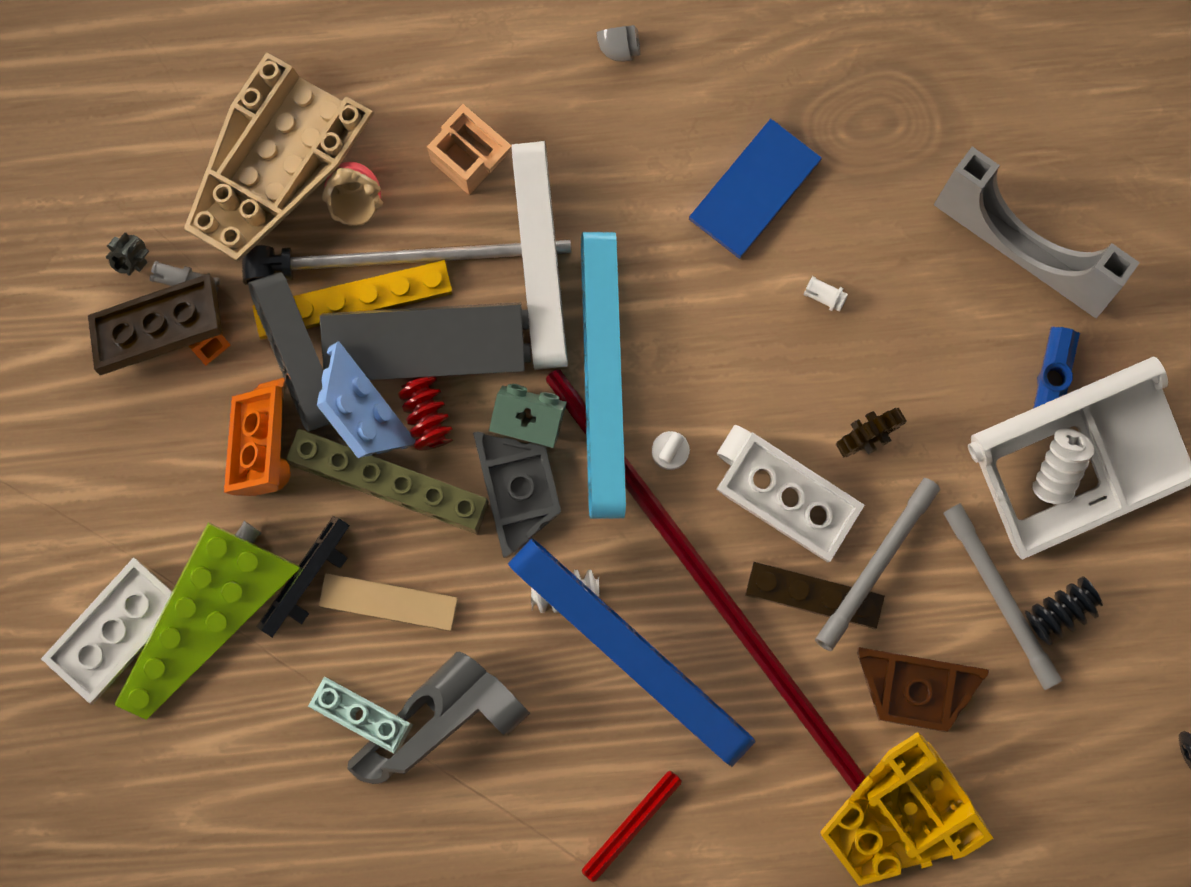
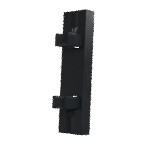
[256,516,350,638]

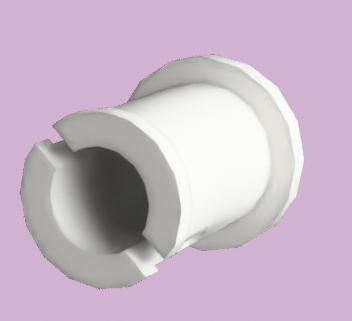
[804,276,848,312]

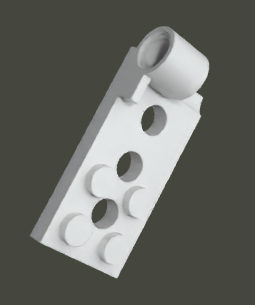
[716,425,865,562]

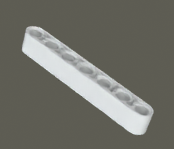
[512,141,568,370]

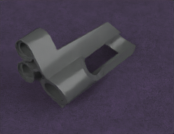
[347,652,530,784]

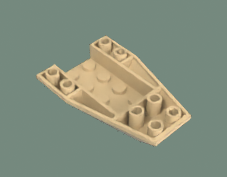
[184,52,374,262]

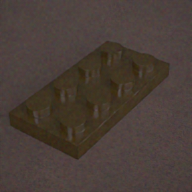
[88,273,223,376]

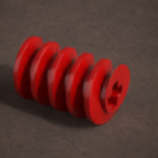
[398,376,453,451]

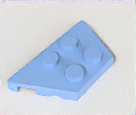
[317,341,416,458]

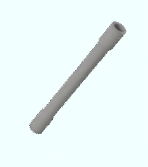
[815,478,940,651]
[943,503,1063,690]

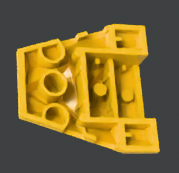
[820,732,994,886]

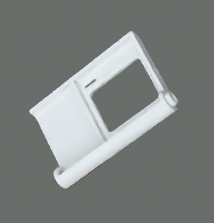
[968,356,1191,560]

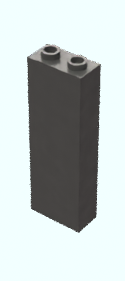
[320,302,531,380]

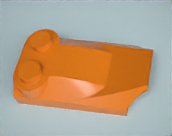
[224,378,291,496]

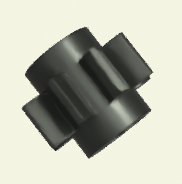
[106,233,149,276]

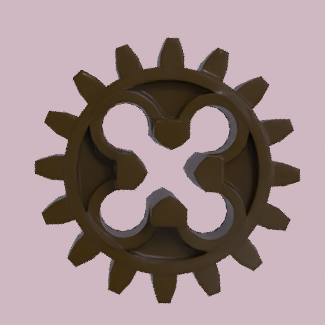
[836,407,907,458]

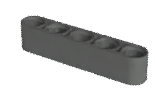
[249,272,331,432]

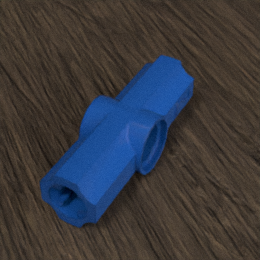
[1033,326,1080,408]

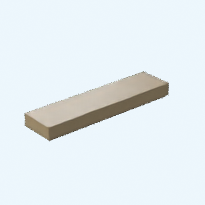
[319,573,458,632]

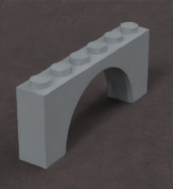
[934,146,1140,319]

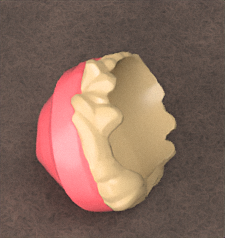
[322,162,383,226]

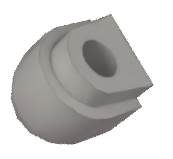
[596,25,640,61]

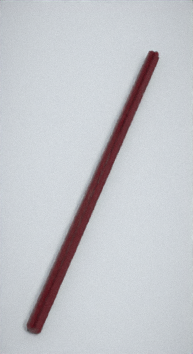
[546,369,866,792]

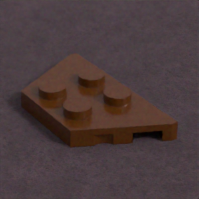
[857,647,989,732]

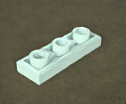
[308,676,413,754]

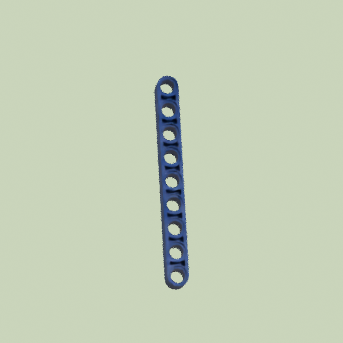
[508,538,756,767]

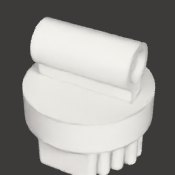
[652,431,690,470]

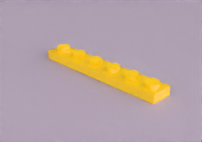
[252,260,453,340]

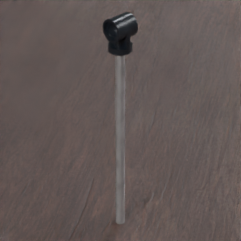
[242,240,571,286]

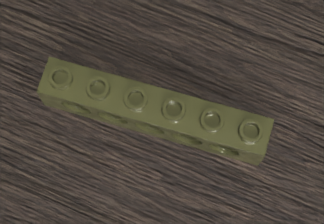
[286,428,489,535]

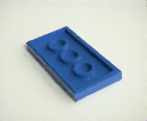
[689,118,822,259]

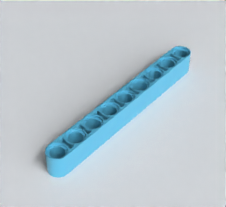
[581,232,626,519]

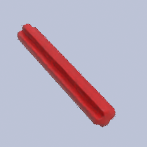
[582,771,682,882]

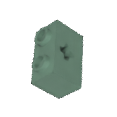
[489,384,567,448]

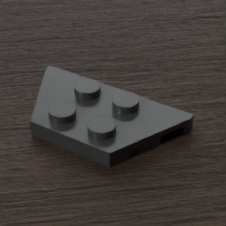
[473,432,561,558]

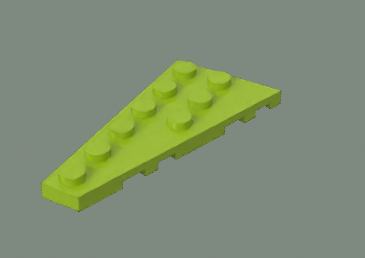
[115,522,300,720]

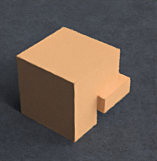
[427,104,512,195]

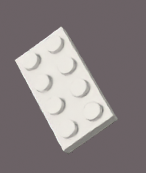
[41,558,172,704]

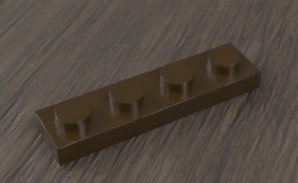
[745,562,885,629]

